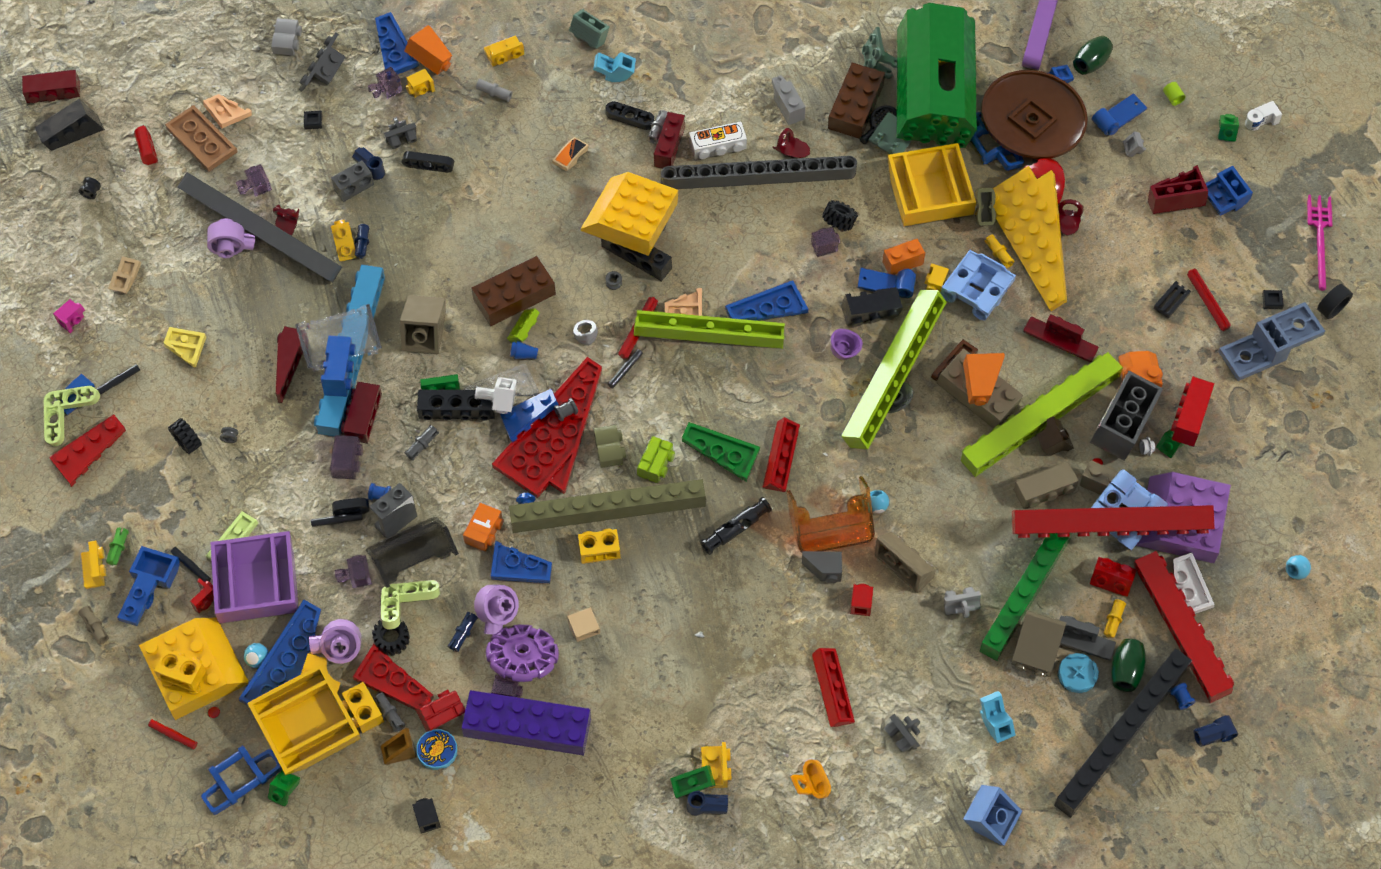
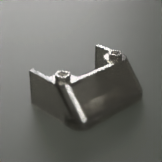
[365,517,459,588]

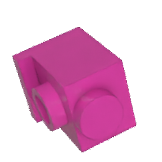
[53,299,85,333]

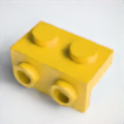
[81,541,106,589]

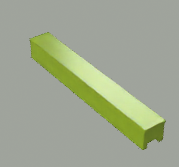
[634,310,785,349]

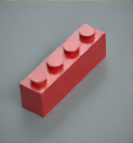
[1170,376,1215,447]

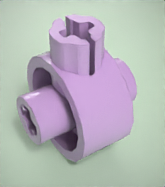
[207,218,255,258]
[474,584,519,635]
[309,619,362,664]

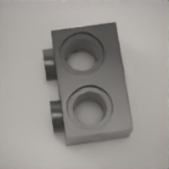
[331,161,374,202]

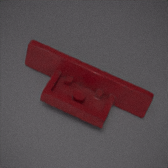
[1023,314,1099,362]

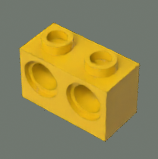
[578,529,621,564]
[154,650,206,692]
[342,682,384,734]

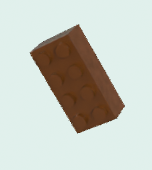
[828,63,885,139]
[471,256,556,327]

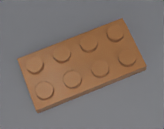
[165,105,238,172]

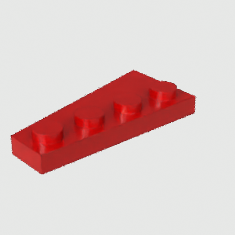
[49,414,126,487]
[353,643,434,710]

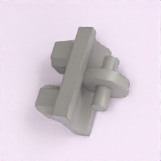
[944,587,981,618]

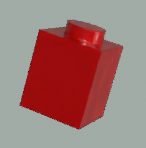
[850,583,874,616]

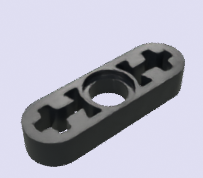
[606,101,655,130]
[402,151,455,173]

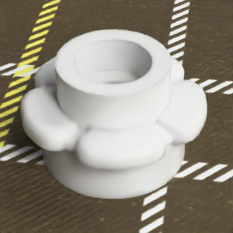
[1139,437,1155,456]

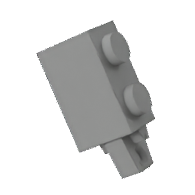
[772,75,805,125]

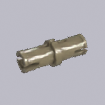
[78,606,109,644]

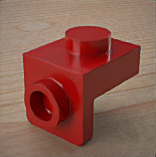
[190,578,214,614]

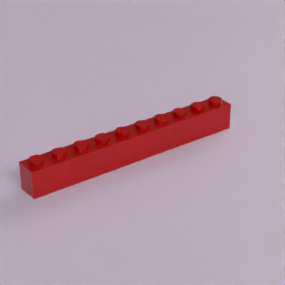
[1012,505,1215,538]

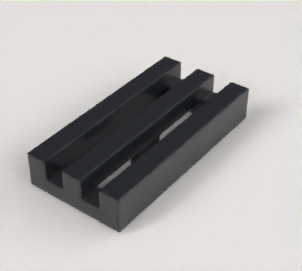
[1153,281,1191,319]

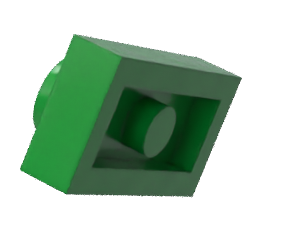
[420,374,460,390]
[670,765,716,799]

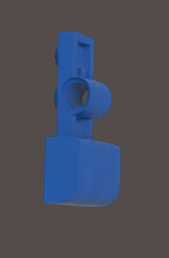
[117,546,180,626]

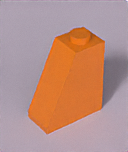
[404,25,452,75]
[963,353,1005,406]

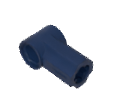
[352,147,385,180]
[1193,715,1238,747]
[686,791,728,816]

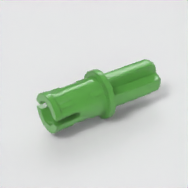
[106,527,129,566]

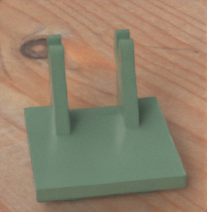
[862,27,897,79]
[869,112,912,154]

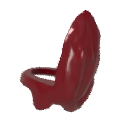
[773,128,810,158]
[1058,199,1084,236]
[273,205,299,236]

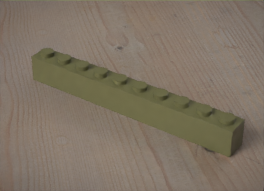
[509,479,706,533]

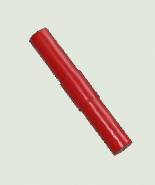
[148,719,198,750]

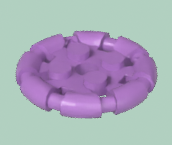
[486,624,559,682]

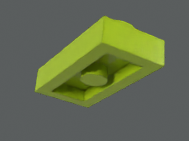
[507,308,540,343]

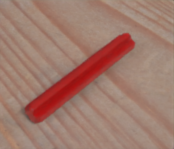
[1187,268,1231,331]
[618,297,658,359]

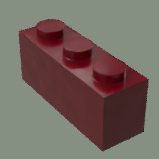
[22,69,80,103]
[654,112,685,169]
[341,382,382,444]

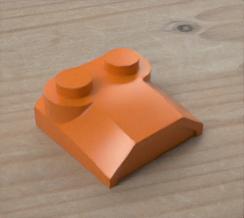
[1118,351,1163,388]

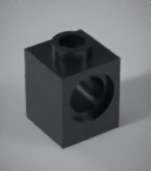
[412,798,441,834]

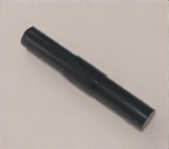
[608,349,643,389]
[96,364,140,395]
[311,512,363,527]
[171,547,211,582]

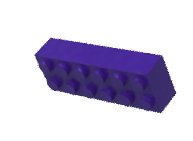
[462,690,591,756]

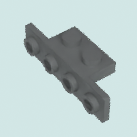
[299,33,345,92]
[1060,615,1116,661]

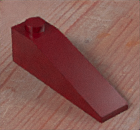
[276,326,308,403]

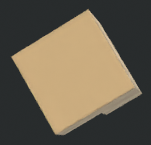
[567,607,600,642]

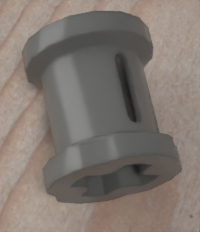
[554,398,578,421]

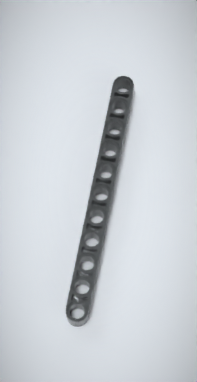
[661,156,857,189]
[177,172,342,283]

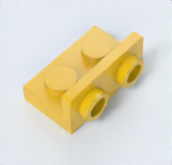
[484,35,525,67]
[701,742,732,788]

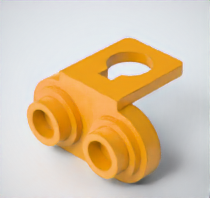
[790,759,831,799]

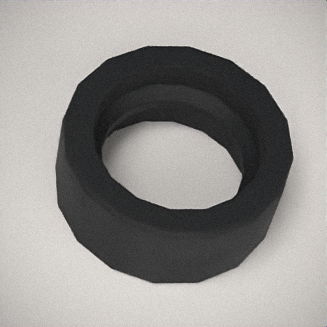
[1317,284,1353,319]

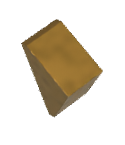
[380,728,416,765]

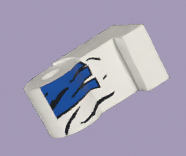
[1245,101,1282,131]

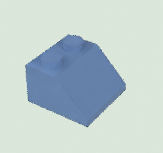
[963,785,1022,846]

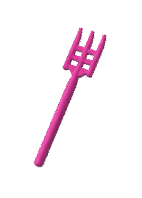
[1307,194,1333,291]

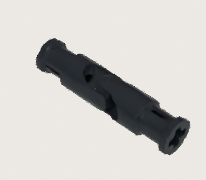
[700,497,772,555]

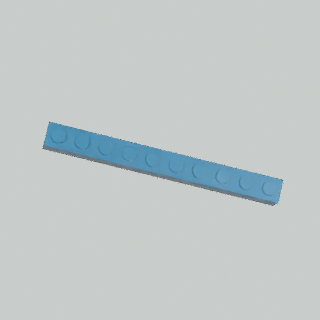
[314,265,385,438]

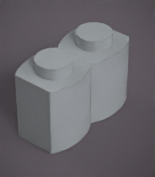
[271,18,302,56]

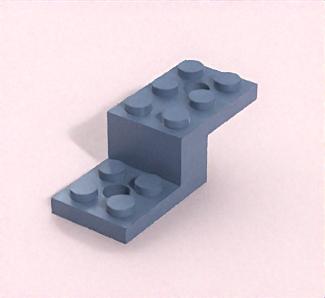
[1218,302,1325,381]

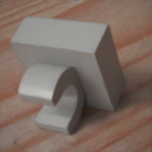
[1123,131,1146,157]

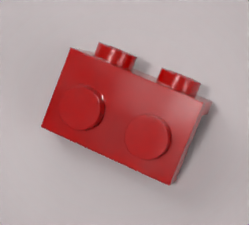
[1090,557,1137,597]

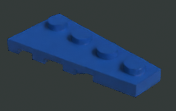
[375,12,419,79]
[725,280,809,321]

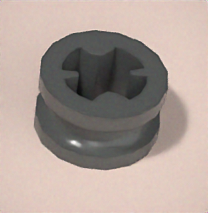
[605,271,622,290]
[220,427,238,443]

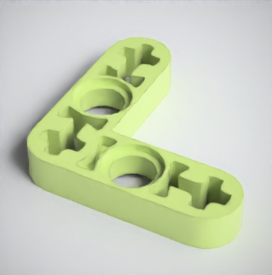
[44,386,100,446]
[381,580,440,629]

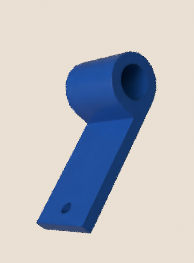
[1092,93,1147,136]
[857,268,916,298]

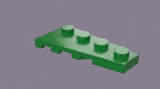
[682,422,760,482]

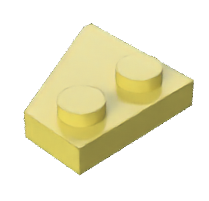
[164,327,206,368]

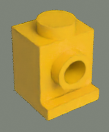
[406,69,435,97]
[925,263,949,292]

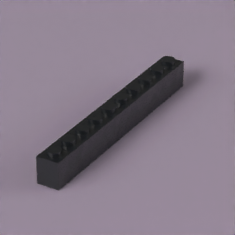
[1054,648,1192,818]

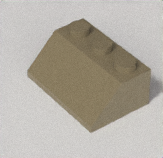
[874,532,935,593]

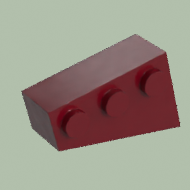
[1148,165,1209,214]

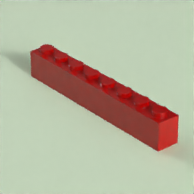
[1134,551,1234,703]

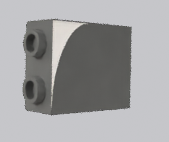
[370,483,417,540]

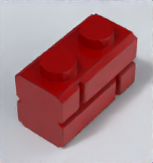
[416,689,465,732]

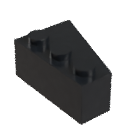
[35,99,105,151]
[841,287,903,327]

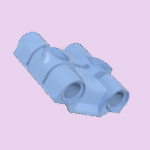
[940,250,1016,321]
[1091,469,1168,551]

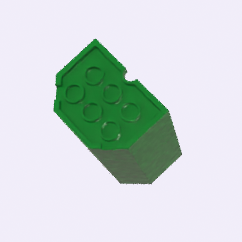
[897,3,977,148]

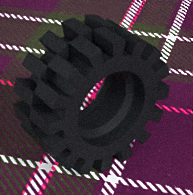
[822,200,858,231]
[168,418,202,454]
[372,616,410,656]

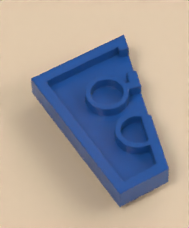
[500,389,559,443]
[491,541,552,584]

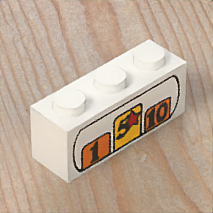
[689,122,747,160]

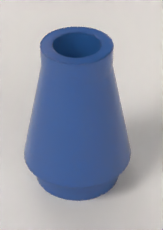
[510,341,538,359]

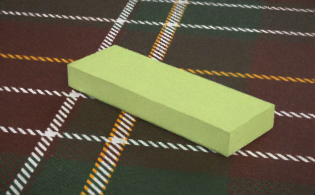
[206,511,258,561]

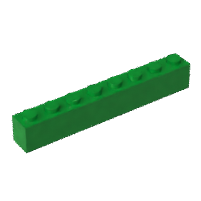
[979,533,1073,661]

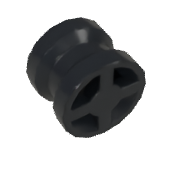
[78,177,101,199]

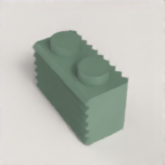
[569,9,610,49]

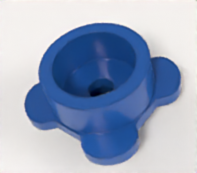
[516,493,536,504]

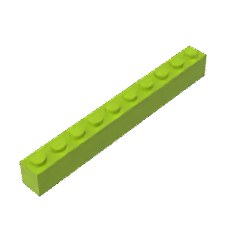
[841,290,947,449]
[961,352,1123,477]

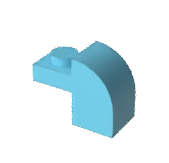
[593,52,636,82]
[980,691,1016,743]

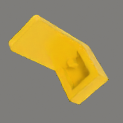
[331,220,357,261]

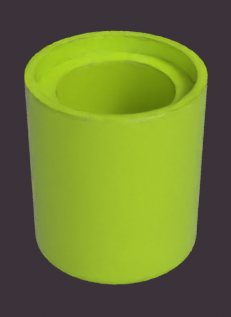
[1163,82,1186,106]

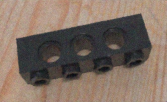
[601,239,672,282]
[417,390,495,421]

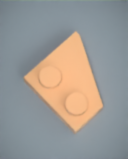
[203,94,252,128]
[665,288,702,316]

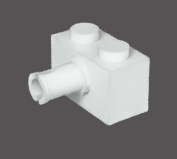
[475,377,517,414]

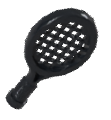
[860,105,897,144]

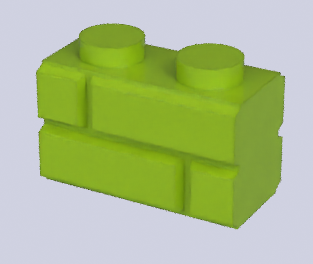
[637,436,675,483]

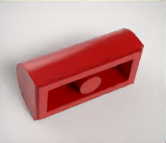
[134,125,158,165]

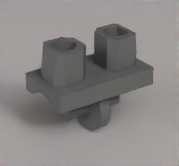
[384,117,417,149]
[884,714,920,753]

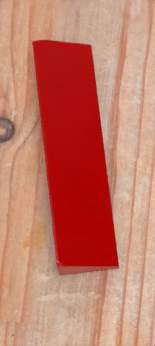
[763,417,800,492]
[812,648,855,727]

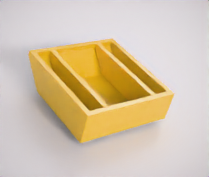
[888,143,976,226]
[581,172,679,255]
[139,617,249,720]
[247,664,361,775]

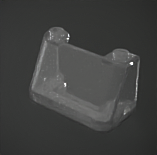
[295,304,382,372]

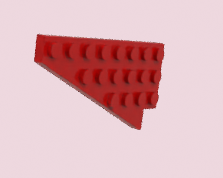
[492,357,602,498]

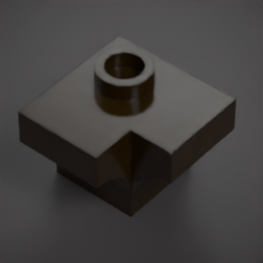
[1037,416,1074,456]

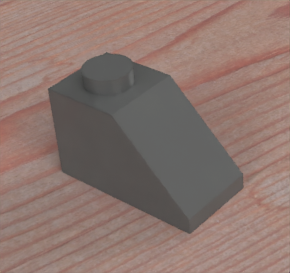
[801,551,842,583]

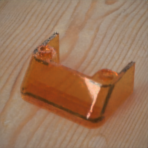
[786,476,875,553]

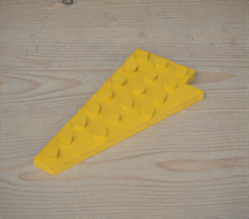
[993,166,1067,312]

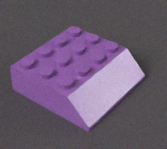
[1136,472,1231,563]
[210,531,298,623]

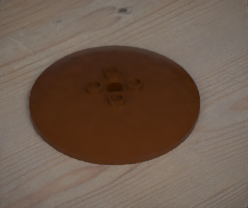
[981,70,1088,159]

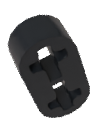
[332,498,370,515]

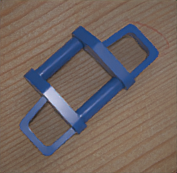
[970,112,1024,171]
[201,745,282,815]

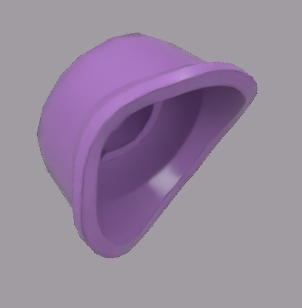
[830,329,863,360]

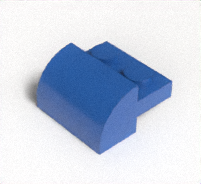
[1205,166,1253,216]

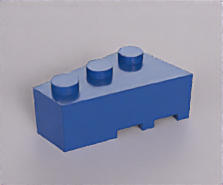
[321,335,356,397]

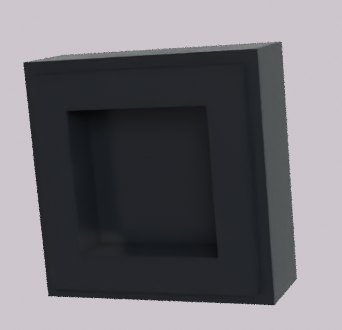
[304,110,322,130]
[1262,290,1284,310]

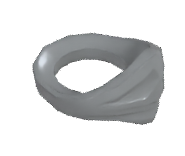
[573,320,598,346]

